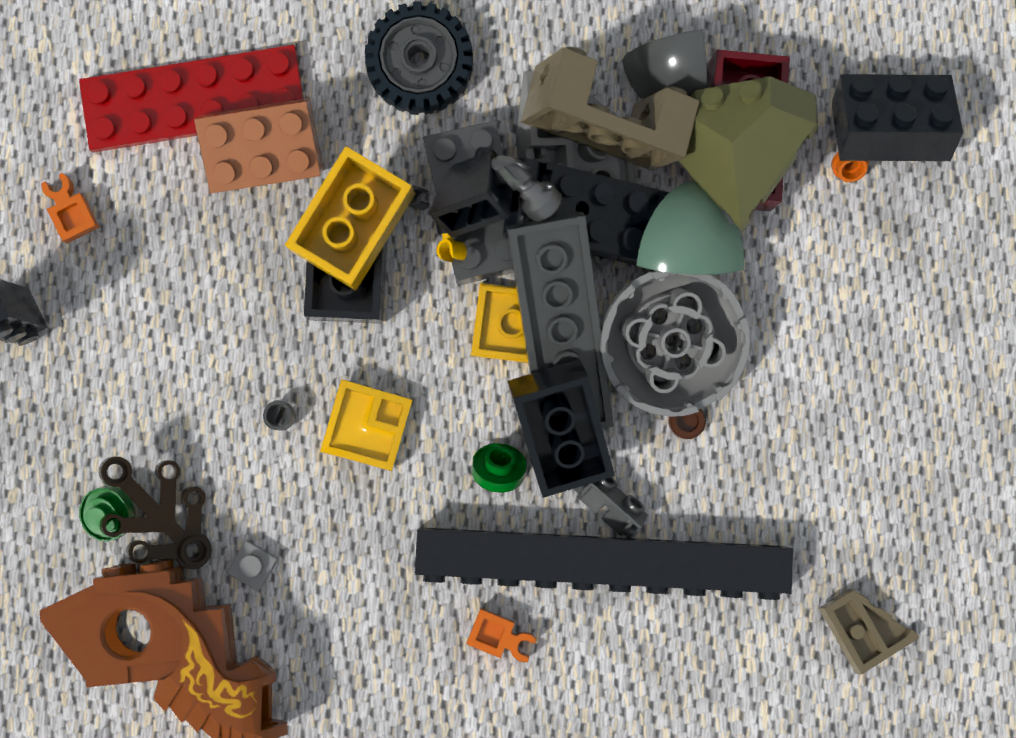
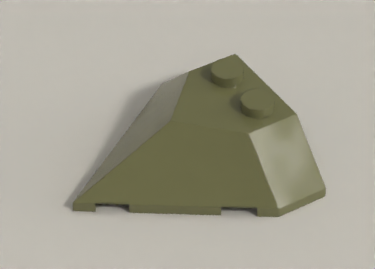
[678,77,818,233]

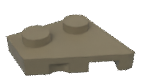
[819,589,919,675]

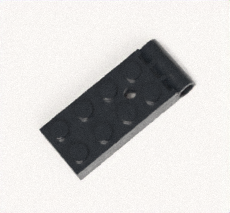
[502,158,670,266]

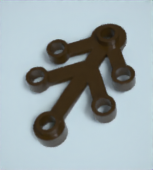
[98,456,212,569]

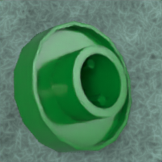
[471,443,527,493]
[79,485,135,542]

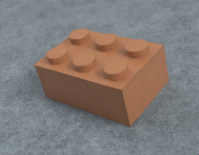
[194,98,324,194]

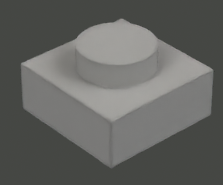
[226,540,279,591]

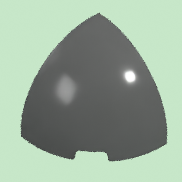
[622,29,707,99]

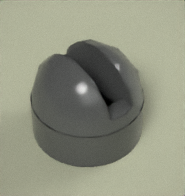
[263,400,296,431]

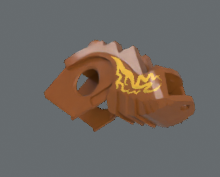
[40,560,288,738]

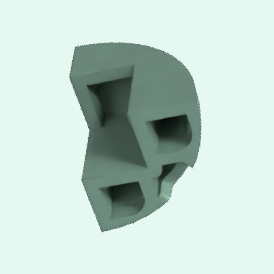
[637,181,744,275]

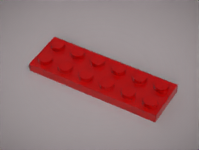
[79,45,304,153]

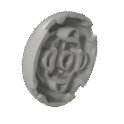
[600,270,750,417]

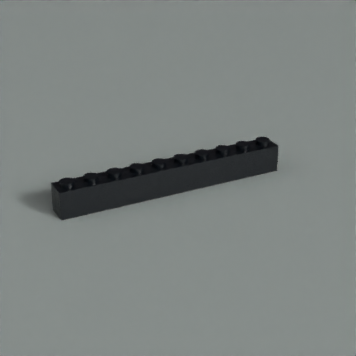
[415,527,793,600]

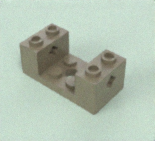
[521,47,700,171]

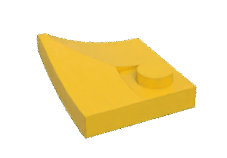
[320,379,412,471]

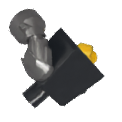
[429,147,562,262]

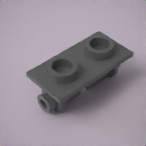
[573,477,648,538]

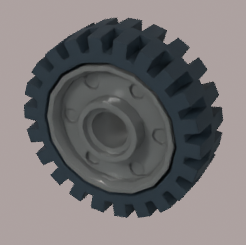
[365,1,473,115]

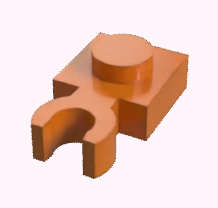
[41,173,100,244]
[466,607,536,662]

